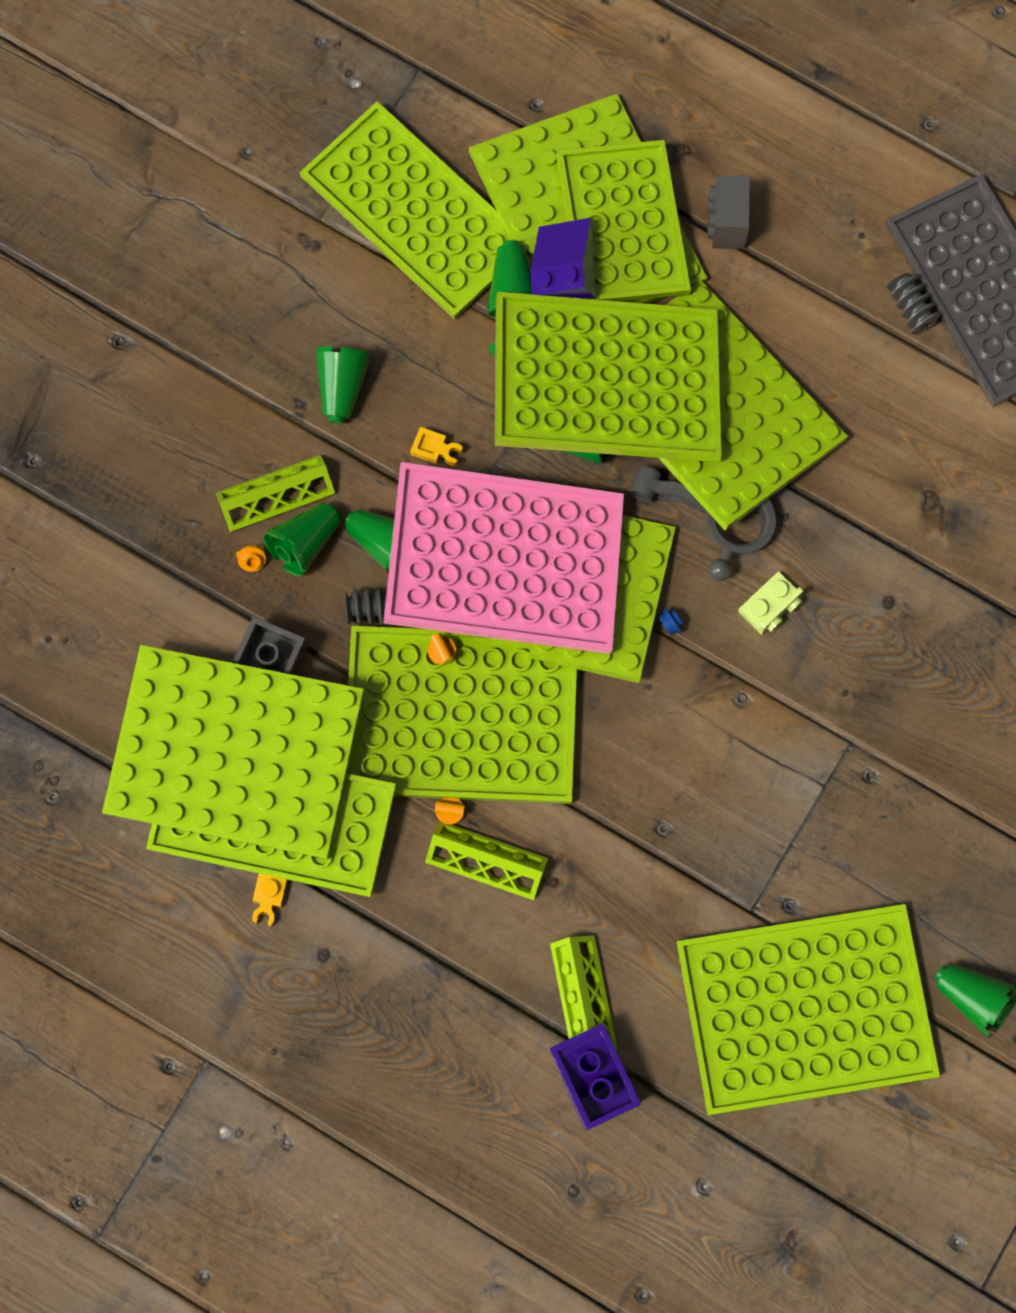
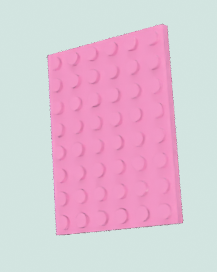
[383,462,624,654]

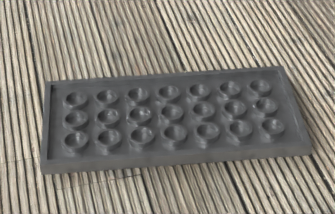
[885,174,1016,408]

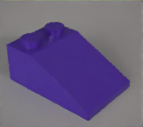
[531,218,596,299]
[549,1023,641,1130]

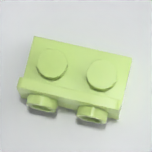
[738,571,804,635]

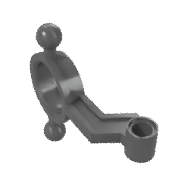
[628,466,776,581]

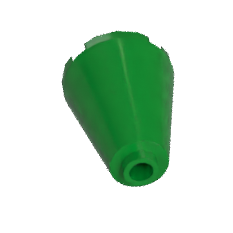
[487,240,532,318]
[316,346,371,424]
[263,503,341,577]
[345,509,394,573]
[935,963,1016,1038]

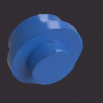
[659,608,684,635]

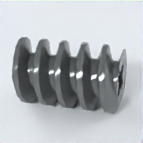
[887,273,941,335]
[345,588,386,625]

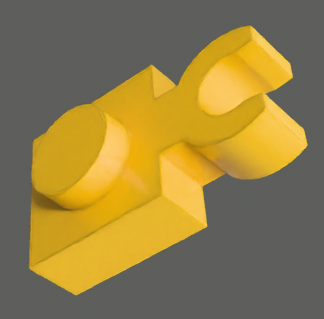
[410,427,463,466]
[252,874,288,927]

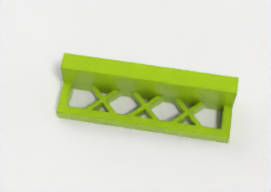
[216,455,335,532]
[425,821,549,900]
[550,935,618,1050]

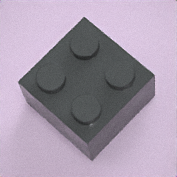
[707,175,750,249]
[232,616,309,675]

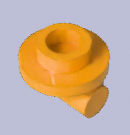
[236,545,266,572]
[428,633,456,665]
[435,798,465,825]

